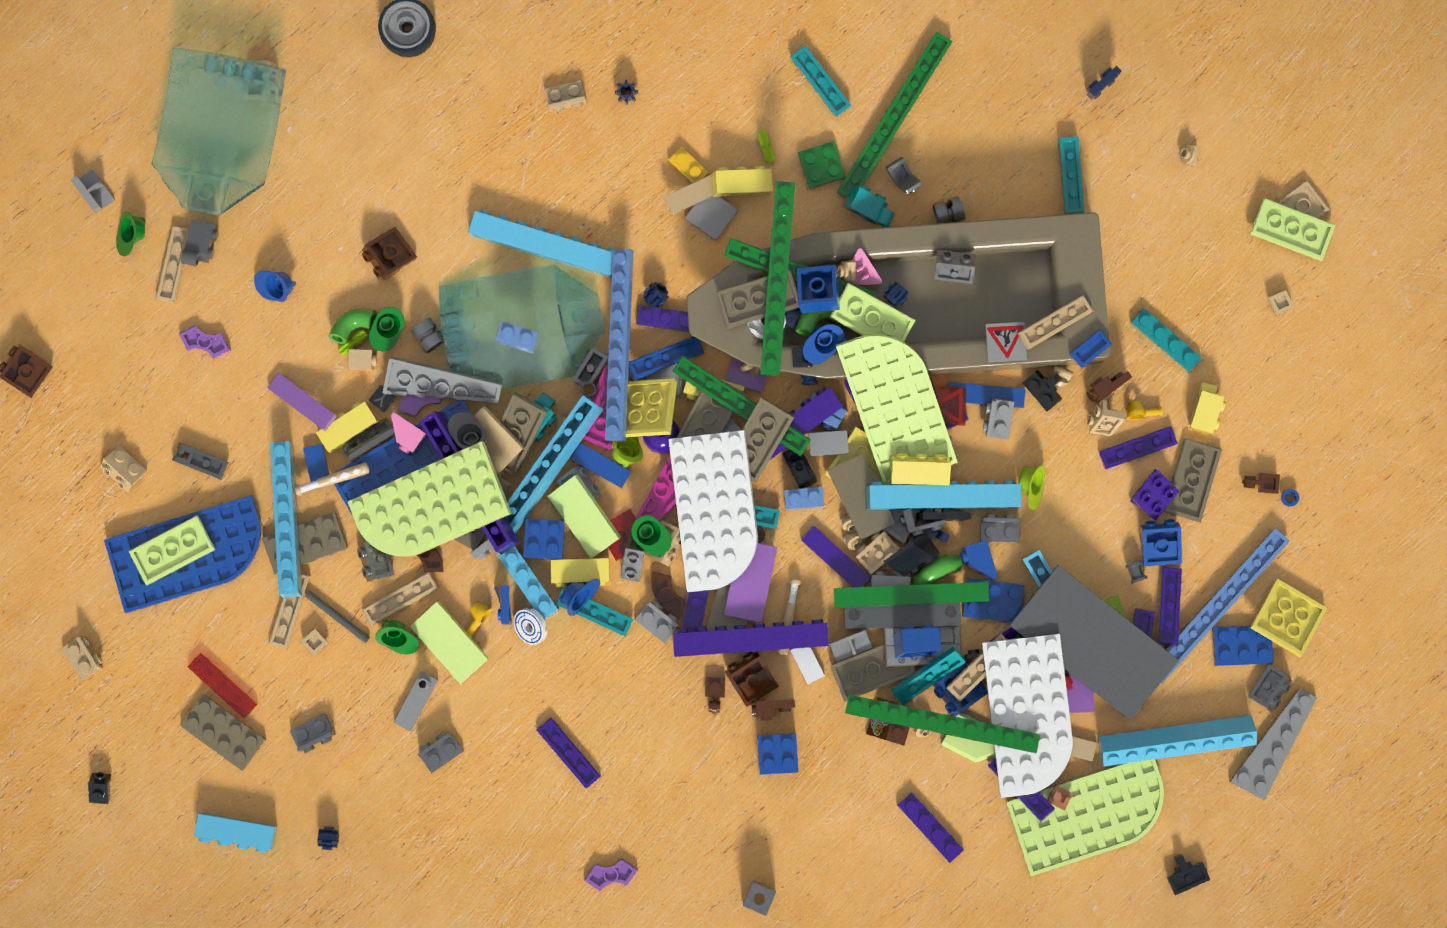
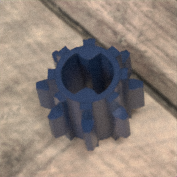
[615,80,638,105]
[883,281,909,307]
[644,282,668,307]
[317,826,339,850]

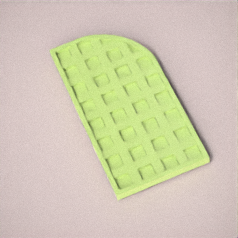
[836,334,958,485]
[348,441,512,556]
[1006,759,1164,876]

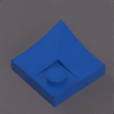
[494,585,512,625]

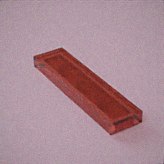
[188,653,258,719]

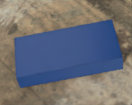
[1070,329,1112,369]
[303,444,329,482]

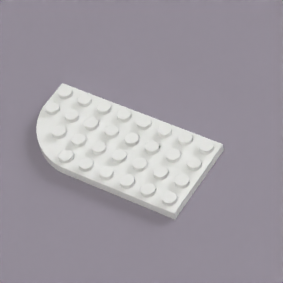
[669,430,758,592]
[982,634,1073,798]

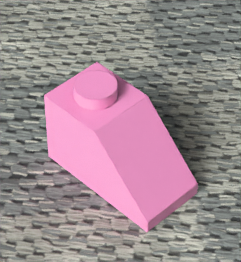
[391,412,427,454]

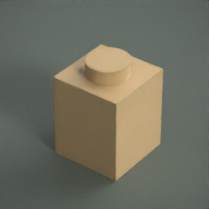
[348,349,377,371]

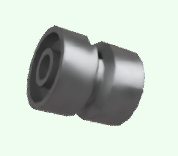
[932,196,966,224]
[410,317,446,353]

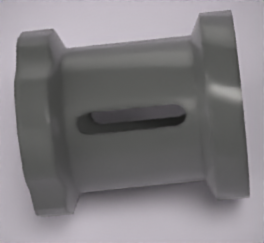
[1125,560,1148,584]

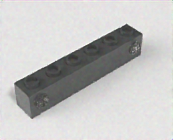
[844,603,961,629]

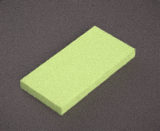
[1250,198,1336,261]
[829,283,915,342]
[548,474,621,559]
[129,515,216,585]
[410,601,489,684]

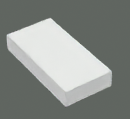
[790,647,825,684]

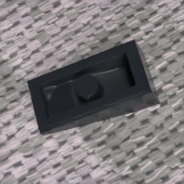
[782,450,817,489]

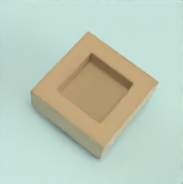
[1268,290,1294,315]
[301,628,329,656]

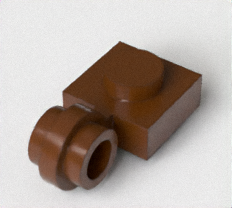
[1242,473,1280,494]
[705,677,725,715]

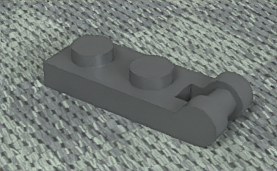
[342,418,395,462]
[172,443,229,480]

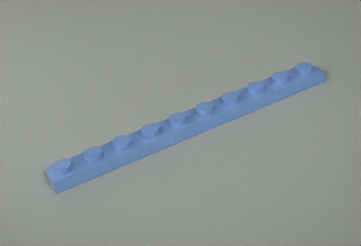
[605,249,634,441]
[1161,528,1290,683]

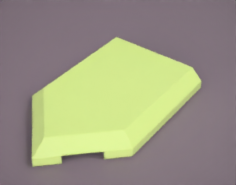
[941,712,996,763]

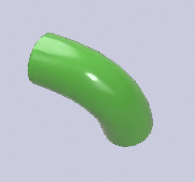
[328,309,377,344]
[795,311,835,336]
[912,554,962,585]

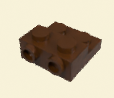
[362,227,417,281]
[0,344,53,398]
[1086,371,1132,403]
[725,651,779,707]
[752,700,795,721]

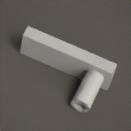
[394,671,438,732]

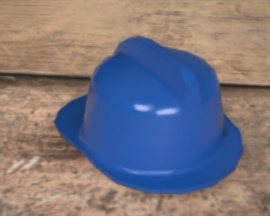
[254,271,296,302]
[803,324,844,364]
[559,579,601,616]

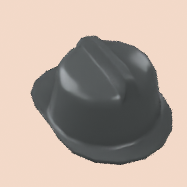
[448,412,487,449]

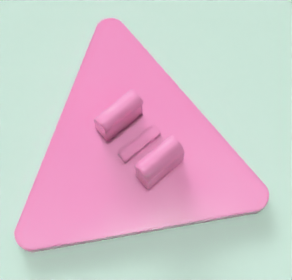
[847,248,882,285]

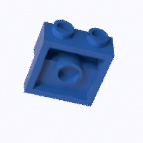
[1140,519,1182,566]
[933,661,988,716]

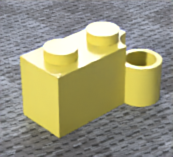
[1189,382,1226,434]

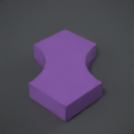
[179,325,231,359]
[398,394,442,417]
[584,859,638,891]

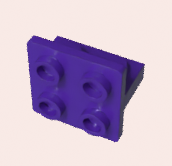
[1130,469,1179,520]

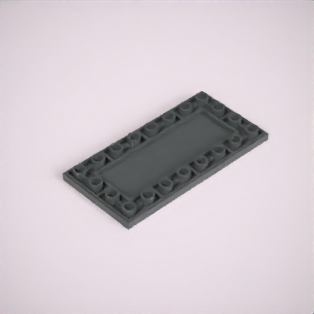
[1009,565,1179,720]

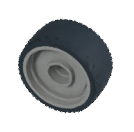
[378,0,436,58]

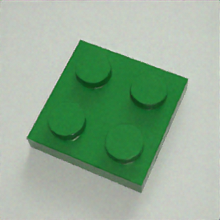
[798,141,846,189]

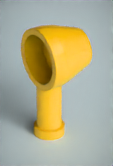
[1126,401,1163,420]
[465,602,492,638]

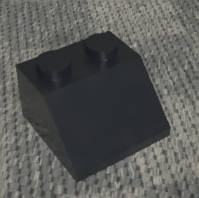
[883,533,939,576]

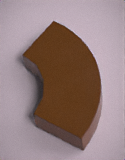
[416,547,444,572]
[651,571,685,618]

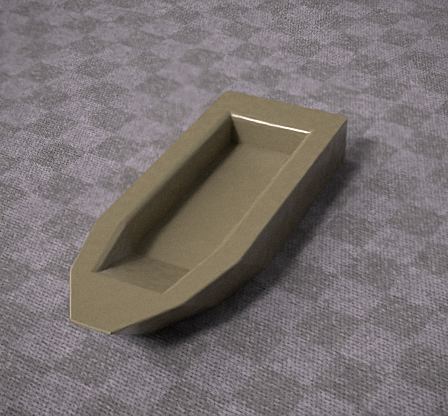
[686,212,1110,379]

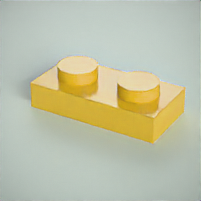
[668,146,709,184]

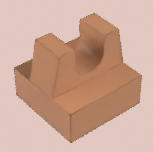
[1048,784,1073,811]

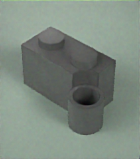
[181,219,219,267]
[572,347,608,398]

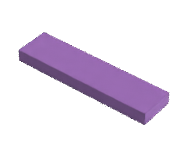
[267,373,337,431]

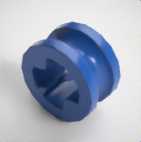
[801,375,818,385]
[1281,489,1299,507]

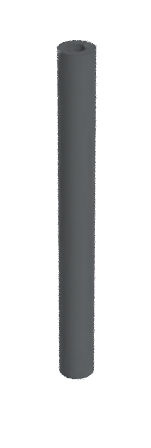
[305,590,370,643]

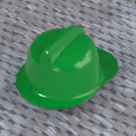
[116,212,146,257]
[369,307,405,352]
[631,515,672,556]
[375,620,419,655]

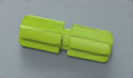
[757,131,775,163]
[338,329,369,356]

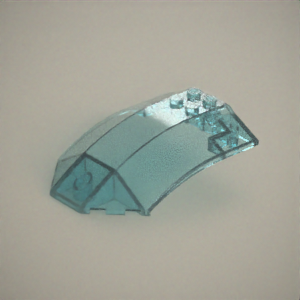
[151,47,286,215]
[439,265,605,390]

